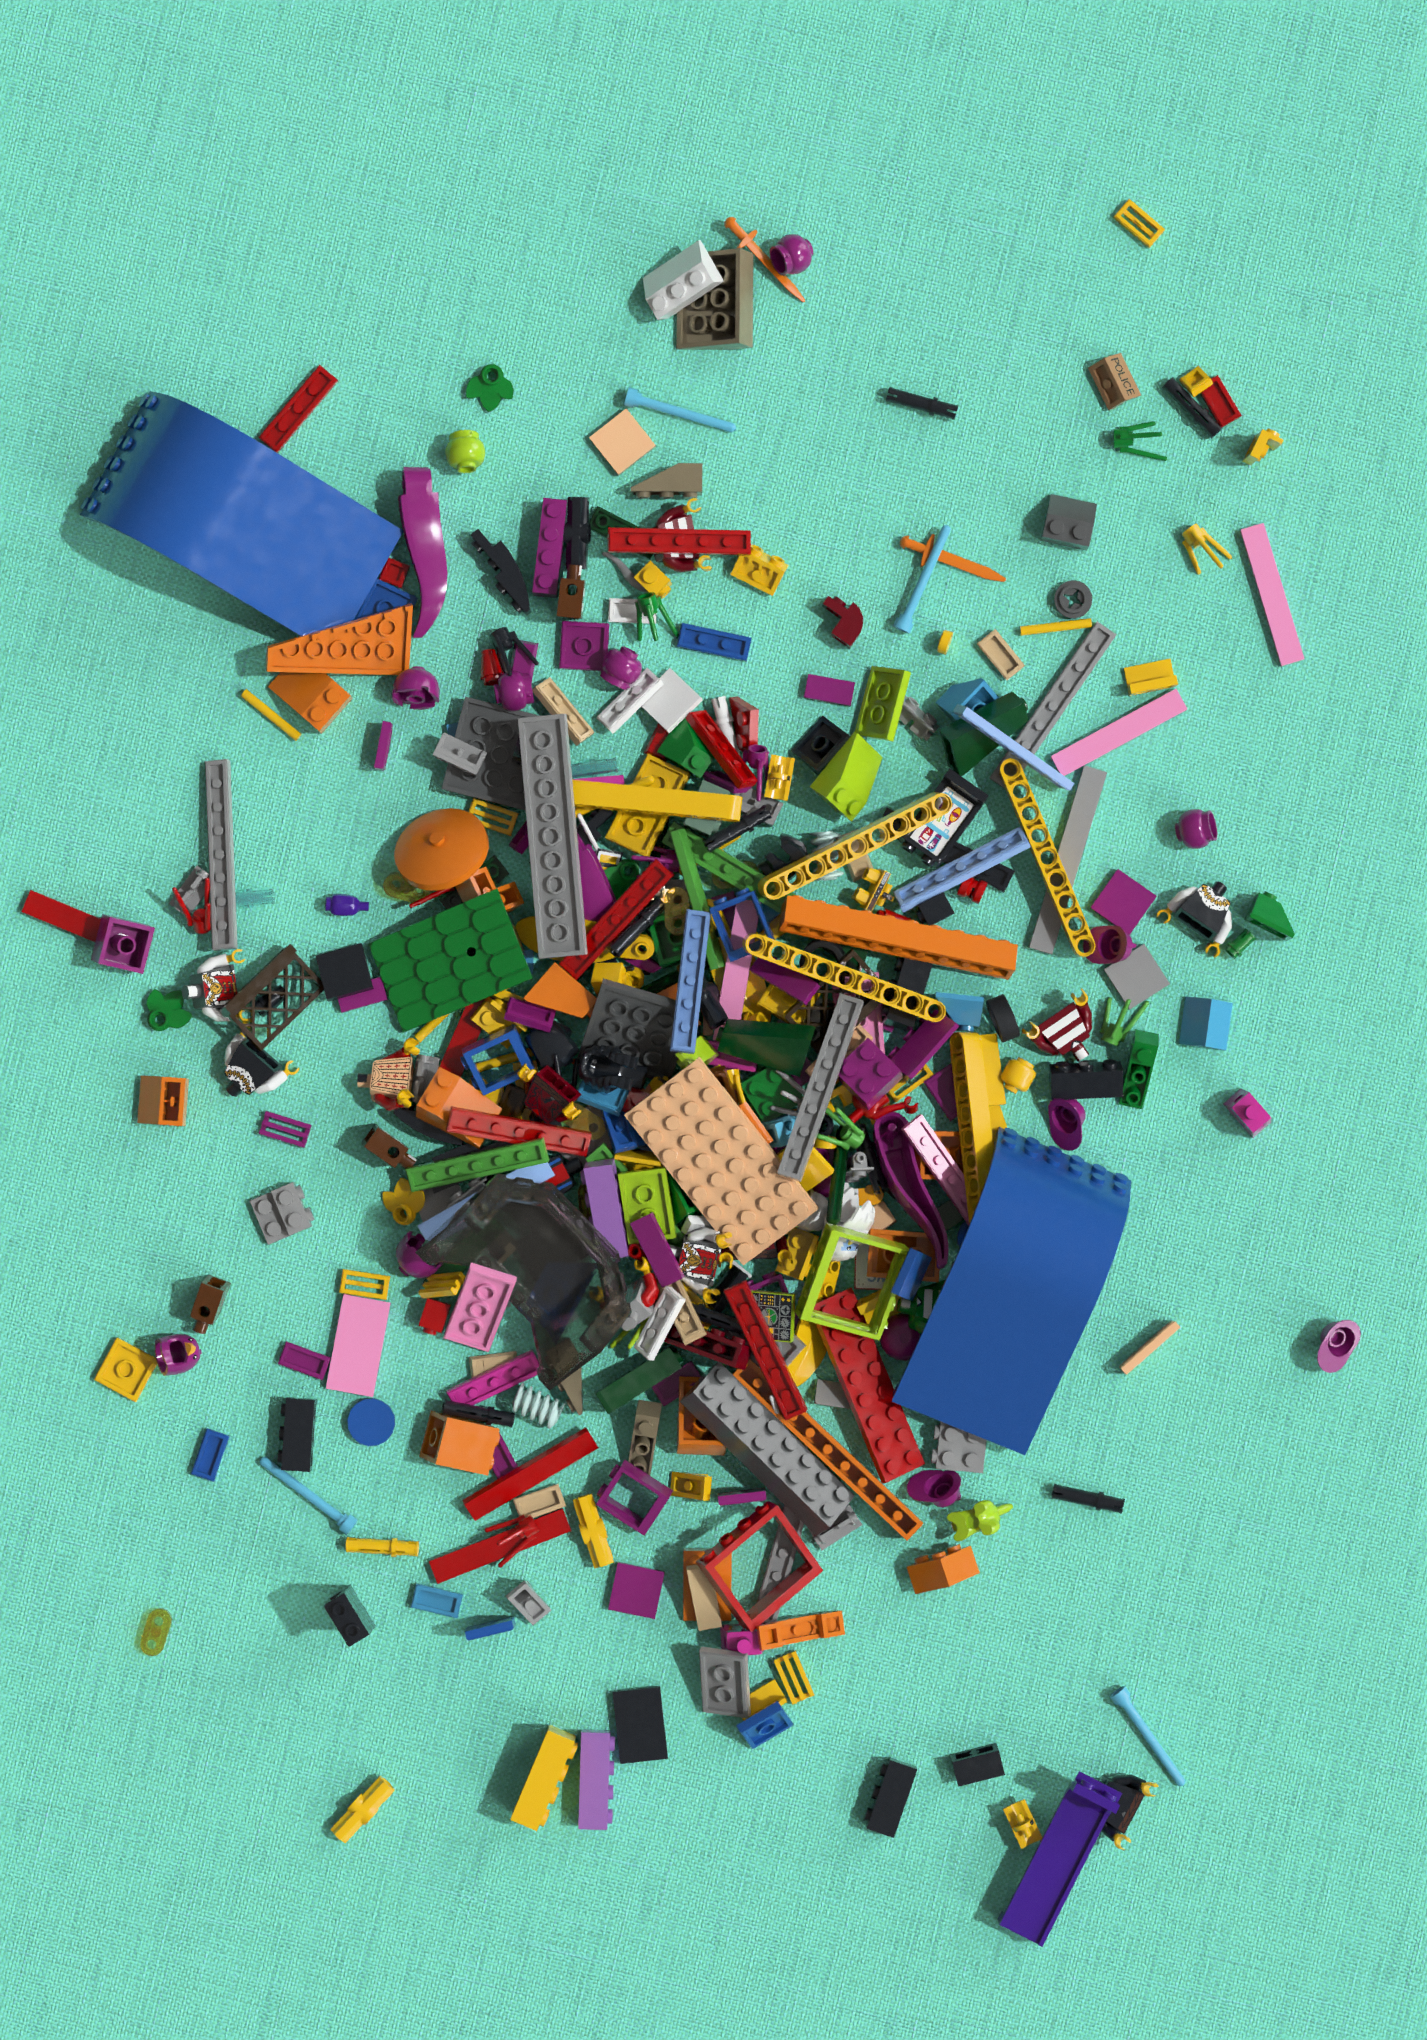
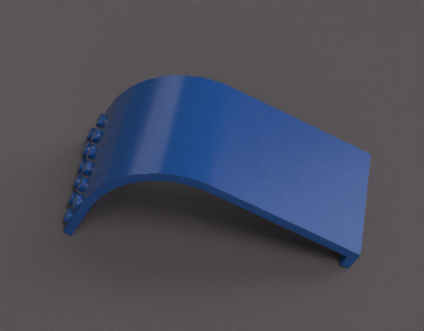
[80,391,403,636]
[892,1127,1131,1455]

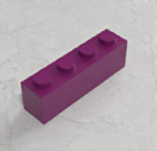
[532,498,568,598]

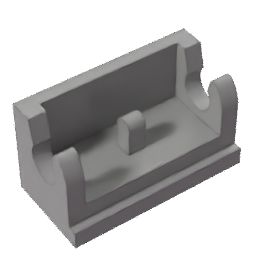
[433,732,487,777]
[735,788,784,827]

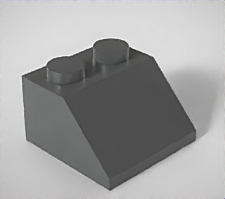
[1040,494,1097,551]

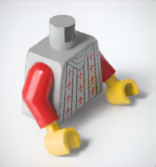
[590,1257,660,1331]

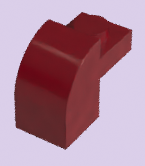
[822,596,863,649]

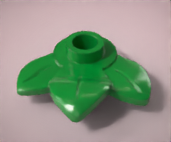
[466,364,514,412]
[604,859,640,901]
[147,989,192,1031]

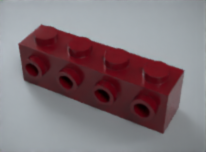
[664,1323,752,1370]

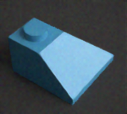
[936,678,999,722]
[933,992,984,1031]

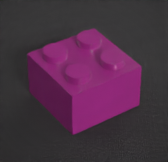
[91,914,155,974]
[837,1038,903,1110]

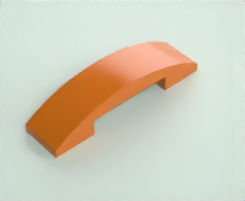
[756,1610,845,1651]

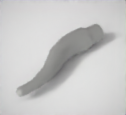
[602,552,648,593]

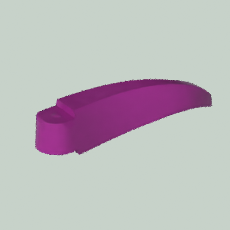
[398,467,447,638]
[577,833,661,973]
[873,1112,949,1269]

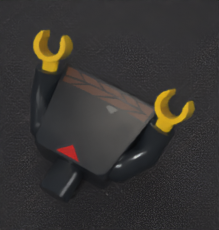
[1101,1774,1158,1851]

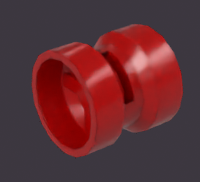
[956,877,988,904]

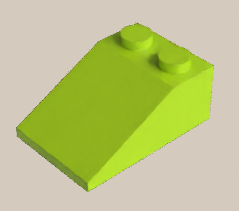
[810,731,883,822]

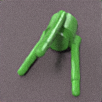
[1099,997,1149,1046]
[817,1107,865,1150]

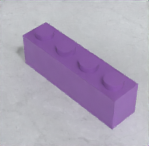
[581,1158,630,1260]
[578,1729,615,1830]

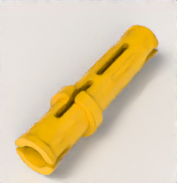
[346,1537,419,1557]

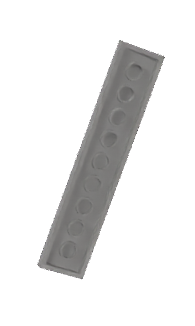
[518,714,588,959]

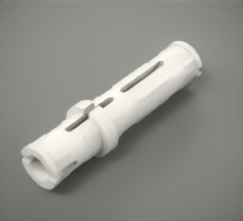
[711,696,741,757]

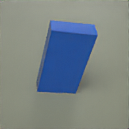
[191,1428,230,1482]

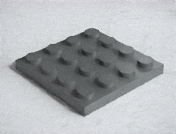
[442,696,539,811]
[578,978,678,1079]

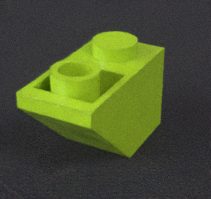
[675,1036,719,1069]

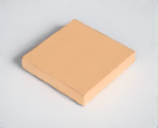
[589,408,656,476]

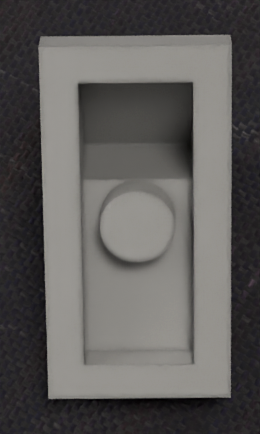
[506,1581,551,1625]

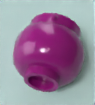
[769,234,813,275]
[600,646,642,690]
[493,671,534,711]
[1175,809,1218,849]

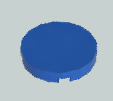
[347,1398,396,1446]

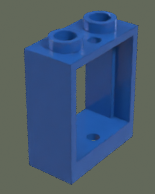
[709,888,775,962]
[460,1024,535,1096]

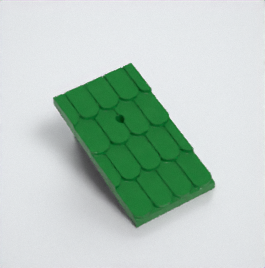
[368,888,533,1033]

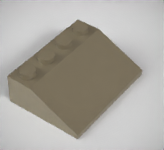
[676,248,753,350]

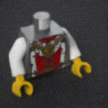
[182,949,250,1023]
[669,1227,732,1304]

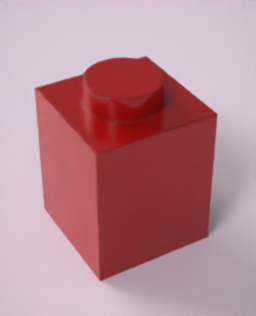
[418,1298,451,1336]

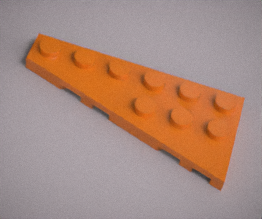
[266,603,413,675]

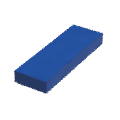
[677,623,752,662]

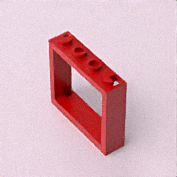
[696,1501,823,1632]

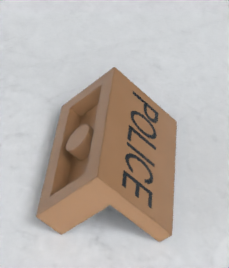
[1088,353,1141,410]

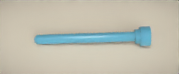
[624,387,736,432]
[893,525,951,634]
[260,1457,358,1535]
[1109,1686,1185,1786]

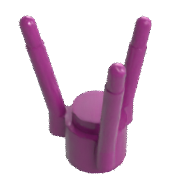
[742,744,769,801]
[631,846,680,878]

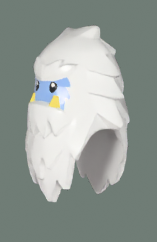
[821,1187,875,1262]

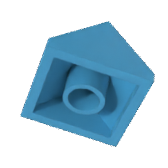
[1179,997,1233,1050]

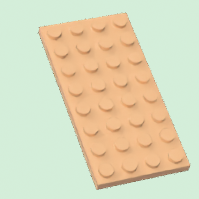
[624,1057,819,1265]

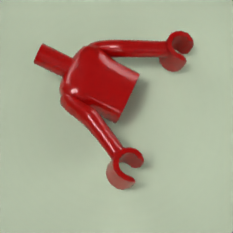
[848,1095,918,1123]

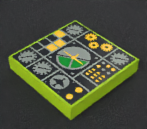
[745,1290,795,1343]

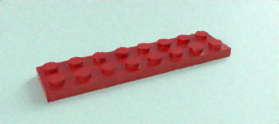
[814,1287,925,1484]

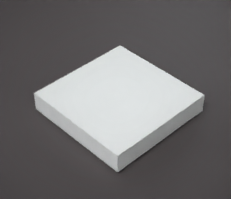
[641,668,703,733]

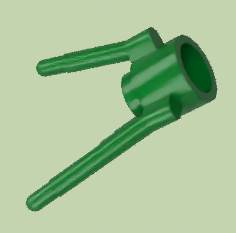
[1114,421,1167,461]
[635,592,679,641]

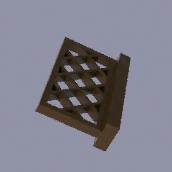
[219,944,324,1052]
[783,949,892,1055]

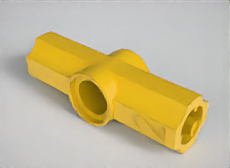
[573,1493,614,1569]
[330,1776,395,1843]

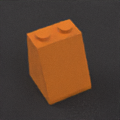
[523,962,597,1020]
[419,1410,500,1476]

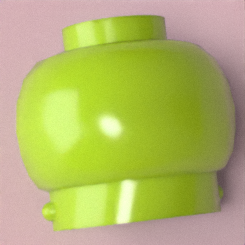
[445,430,485,473]

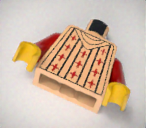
[357,1038,420,1111]

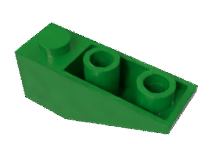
[1119,1029,1159,1109]

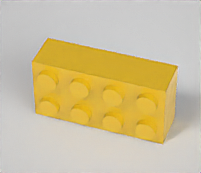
[510,1725,578,1831]

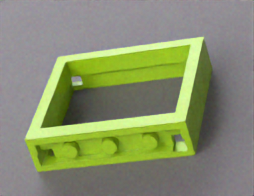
[794,1223,909,1341]

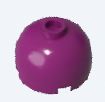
[392,666,440,710]
[396,1231,444,1278]
[880,1313,921,1361]

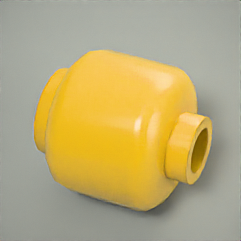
[1001,1057,1036,1094]

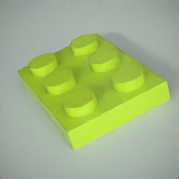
[855,666,911,742]
[618,1166,677,1244]

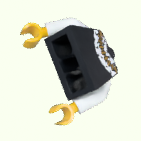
[1157,881,1232,957]
[224,1022,299,1097]

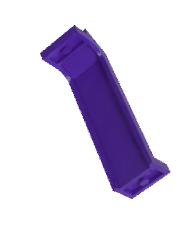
[997,1771,1122,1947]

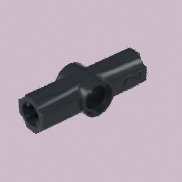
[564,497,591,569]
[676,964,728,1030]

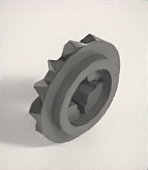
[1054,580,1092,619]

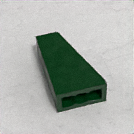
[939,692,1028,776]
[716,1019,815,1077]
[596,1346,684,1414]

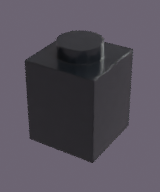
[916,892,954,926]

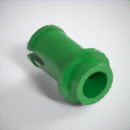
[1225,928,1256,959]

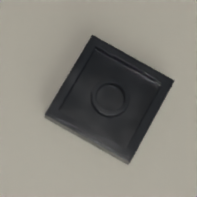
[316,943,374,1002]

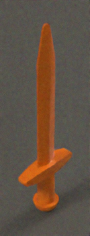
[724,217,805,302]
[900,534,1006,582]

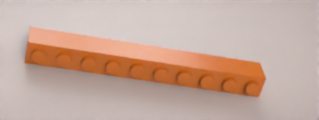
[778,895,1018,980]
[732,1358,924,1541]

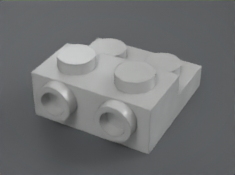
[250,1182,315,1245]
[931,1421,986,1473]

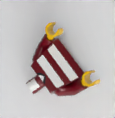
[653,498,712,573]
[1022,989,1092,1062]

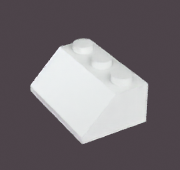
[643,240,724,320]

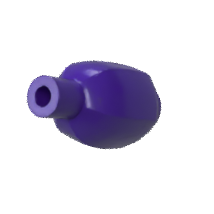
[325,893,369,916]

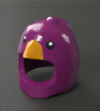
[155,1334,202,1376]

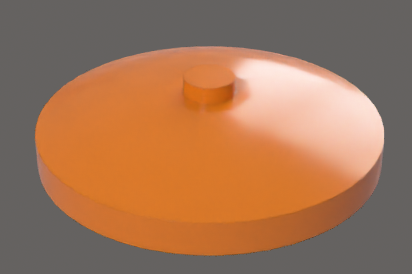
[394,808,489,891]

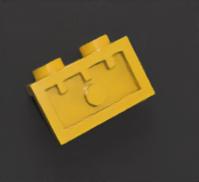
[1242,429,1283,466]
[730,544,789,596]
[470,997,528,1049]
[775,1227,819,1281]

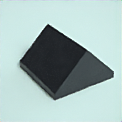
[791,716,850,775]

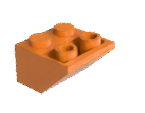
[137,1075,189,1126]

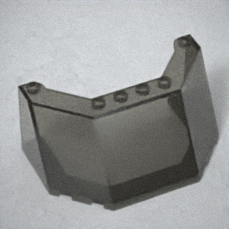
[415,1174,632,1390]

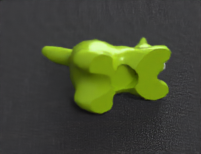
[947,1500,1013,1542]

